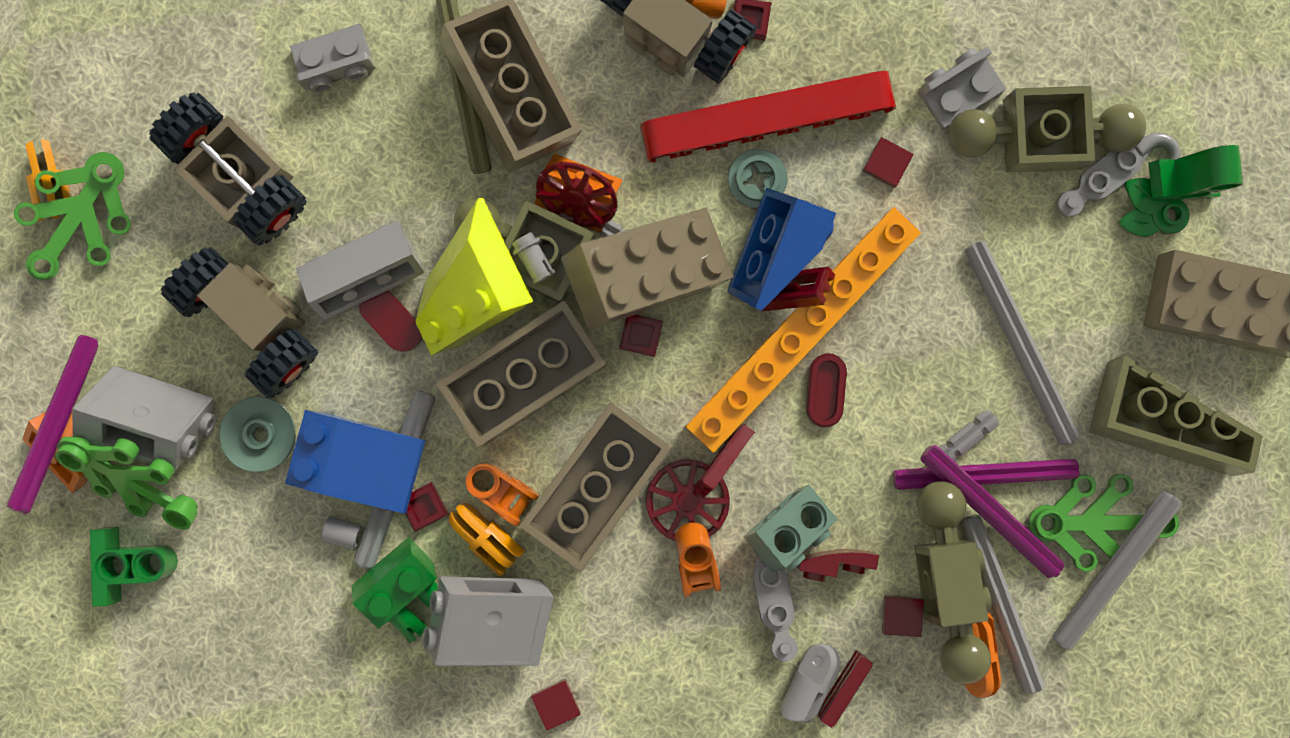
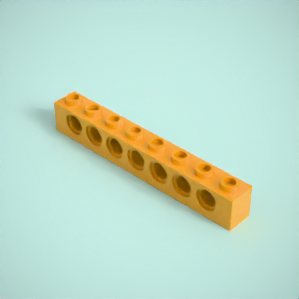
[684,207,921,453]

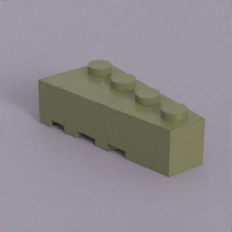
[1089,355,1263,476]

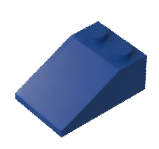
[727,188,836,310]
[285,410,426,513]

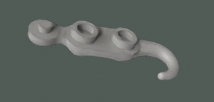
[1056,133,1181,217]
[753,554,798,661]

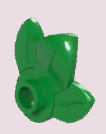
[1119,178,1190,237]

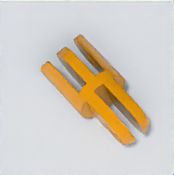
[25,139,71,222]
[449,503,526,578]

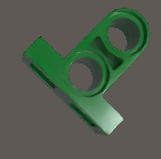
[1148,145,1243,200]
[90,527,178,607]

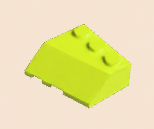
[415,198,533,356]

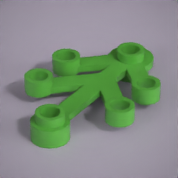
[14,152,131,280]
[55,436,198,530]
[1028,474,1179,572]

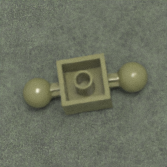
[948,86,1146,173]
[454,198,595,303]
[914,481,992,684]

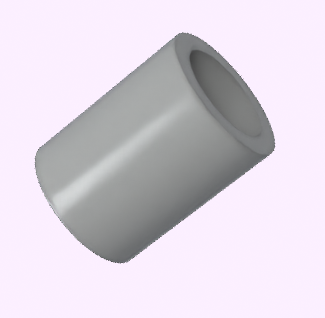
[321,517,363,551]

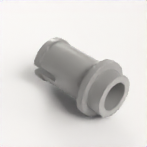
[512,233,556,285]

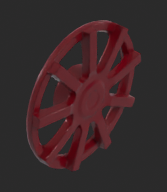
[535,162,618,229]
[646,459,730,541]

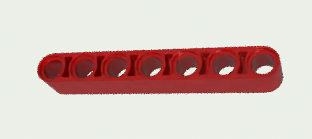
[640,71,896,163]

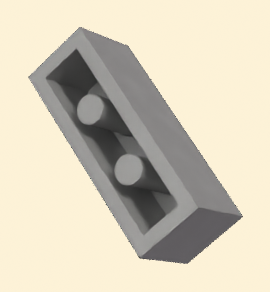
[296,220,425,321]

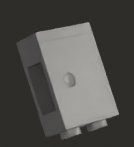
[72,366,216,471]
[423,576,554,666]

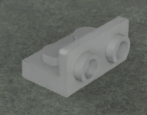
[290,23,375,92]
[919,46,1006,130]

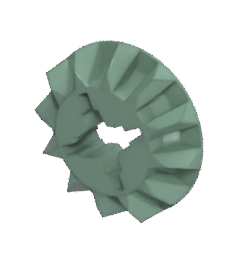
[728,149,787,209]

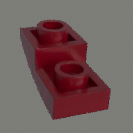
[796,549,880,582]

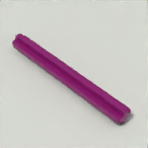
[7,335,99,514]
[920,444,1064,578]
[893,459,1080,490]

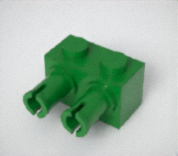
[352,537,438,643]

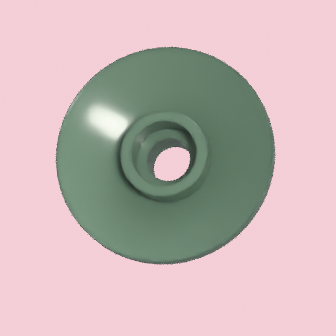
[219,397,296,472]

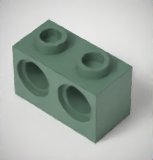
[744,484,838,572]

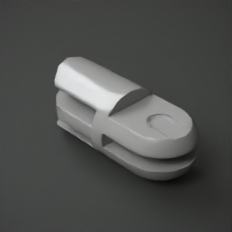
[780,643,841,723]

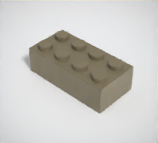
[439,0,582,173]
[561,207,734,330]
[1143,250,1290,358]
[436,300,607,448]
[519,402,672,572]

